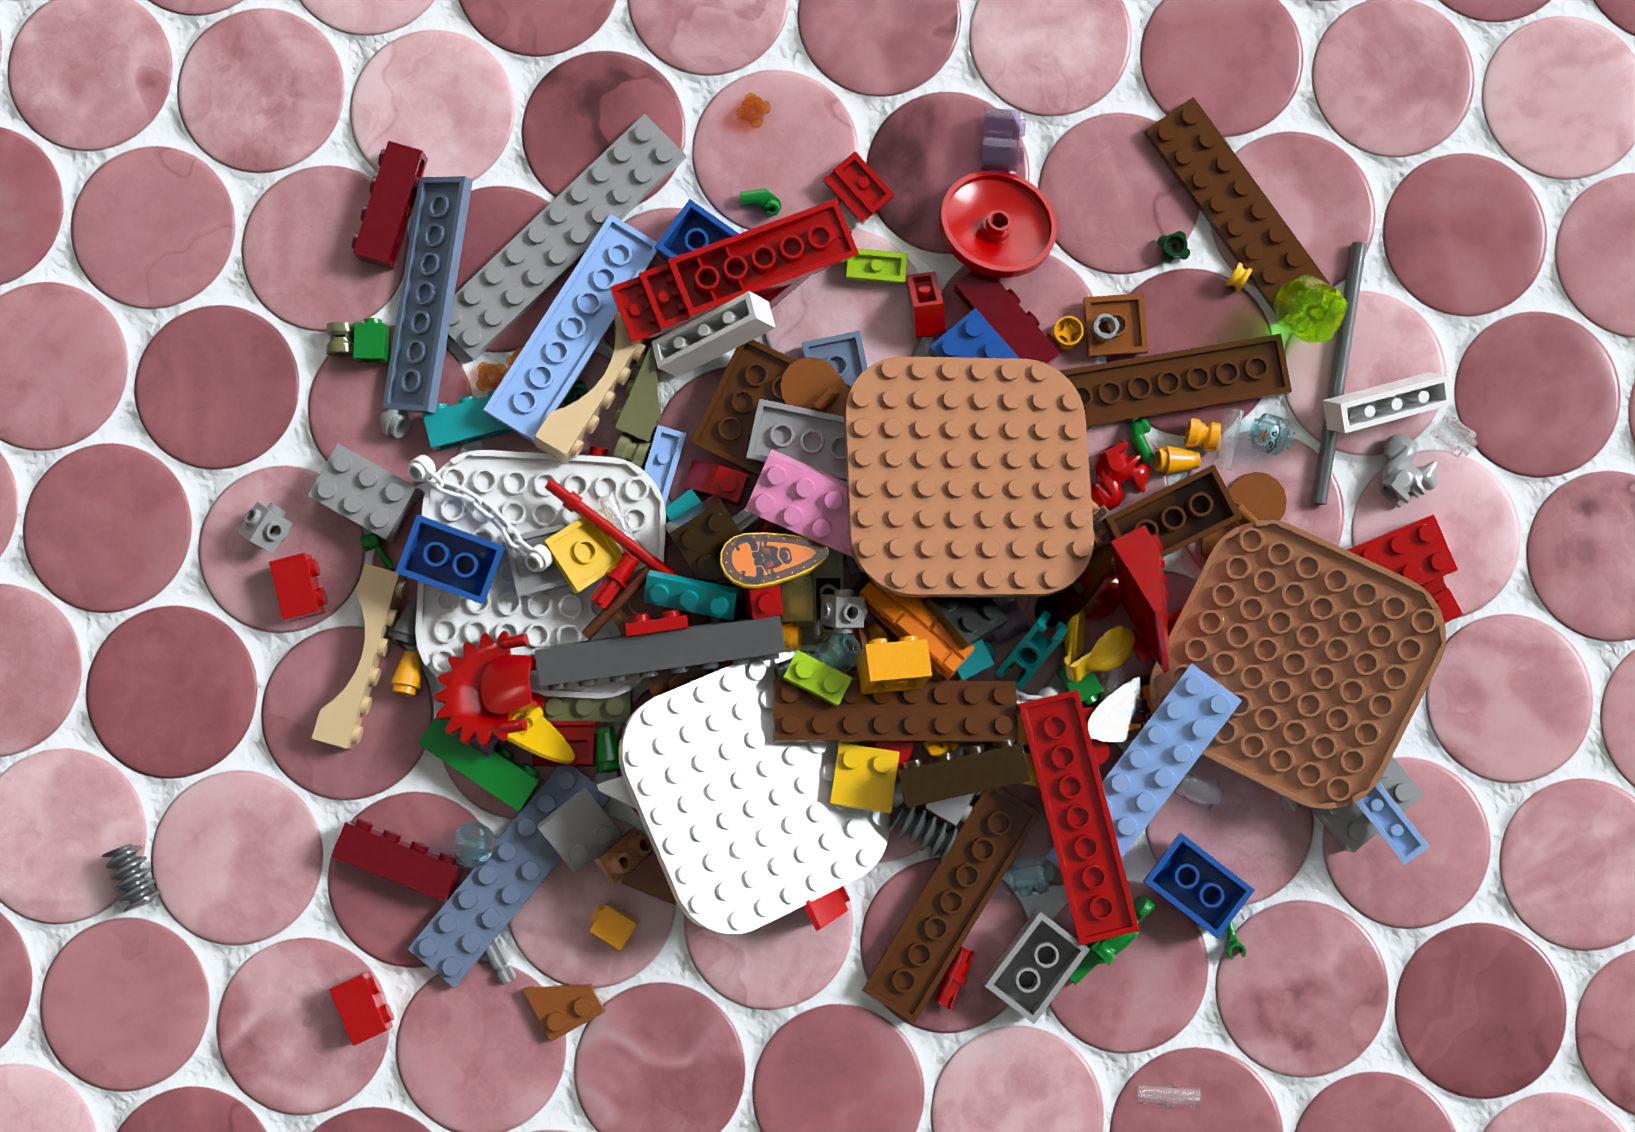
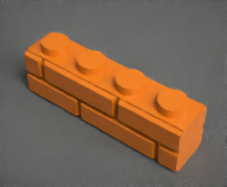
[858,579,975,680]

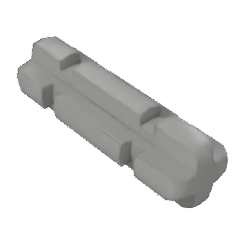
[484,940,516,985]

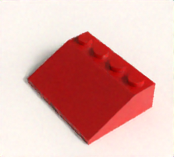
[1111,525,1170,673]

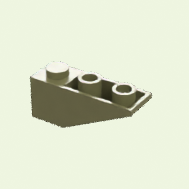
[613,346,662,443]
[813,547,844,639]

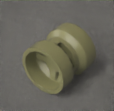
[326,322,355,357]
[613,433,652,469]

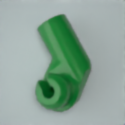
[740,188,781,216]
[1129,418,1155,464]

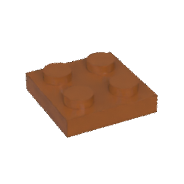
[1083,293,1149,358]

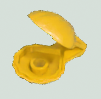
[1060,608,1135,682]

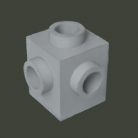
[238,501,293,554]
[820,589,867,633]

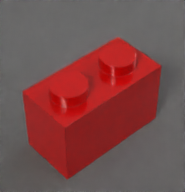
[269,553,327,622]
[329,971,394,1046]

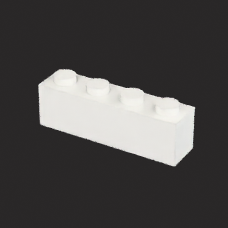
[652,291,775,377]
[1323,372,1452,433]

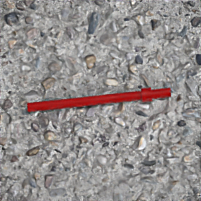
[544,478,680,576]

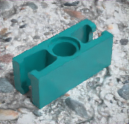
[995,610,1068,691]

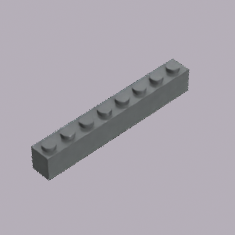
[534,615,786,691]

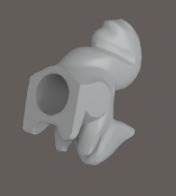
[1380,434,1437,508]

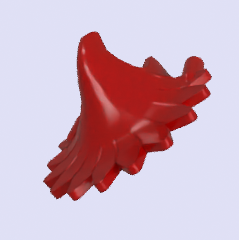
[434,630,544,746]

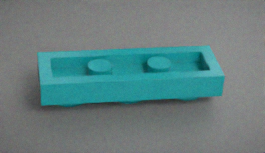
[644,570,739,621]

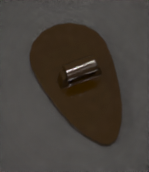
[1035,543,1114,628]

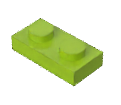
[846,248,908,285]
[782,650,852,707]

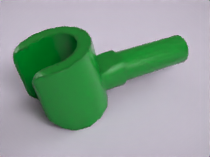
[360,533,395,570]
[1224,921,1246,959]

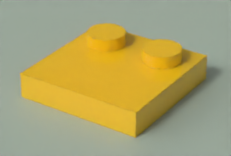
[542,517,623,594]
[830,743,900,814]

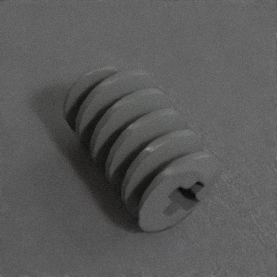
[888,805,958,863]
[102,844,160,913]

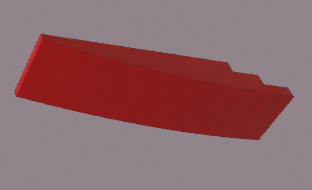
[610,199,859,345]

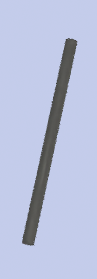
[1312,242,1367,505]

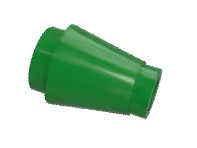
[594,727,621,773]

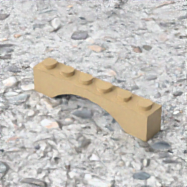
[535,310,654,464]
[311,563,407,749]

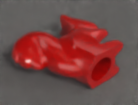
[1091,440,1150,511]

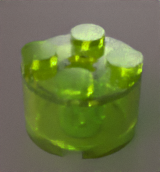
[1274,275,1348,343]

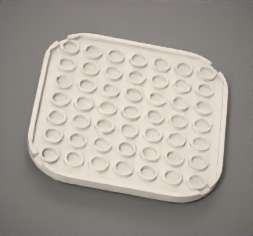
[415,450,666,699]
[619,650,890,935]

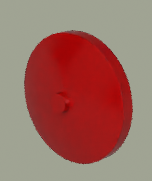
[939,170,1057,278]

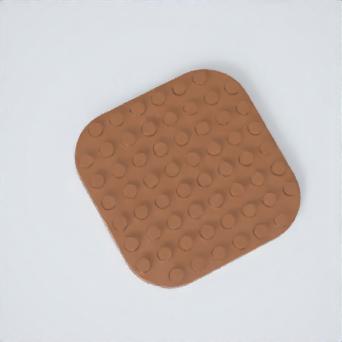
[844,356,1094,597]
[1150,520,1446,809]

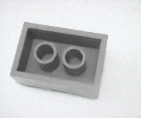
[307,443,423,543]
[1309,756,1424,853]
[982,908,1090,1024]

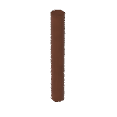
[581,566,649,640]

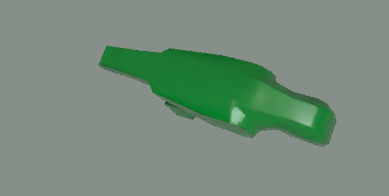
[1068,895,1156,985]

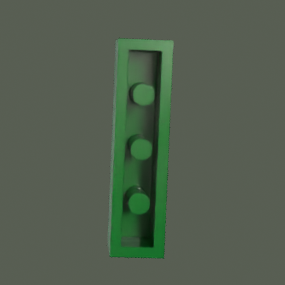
[418,717,543,812]

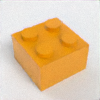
[856,636,932,695]

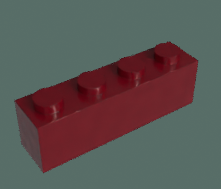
[352,141,428,269]
[954,270,1060,365]
[331,818,463,902]

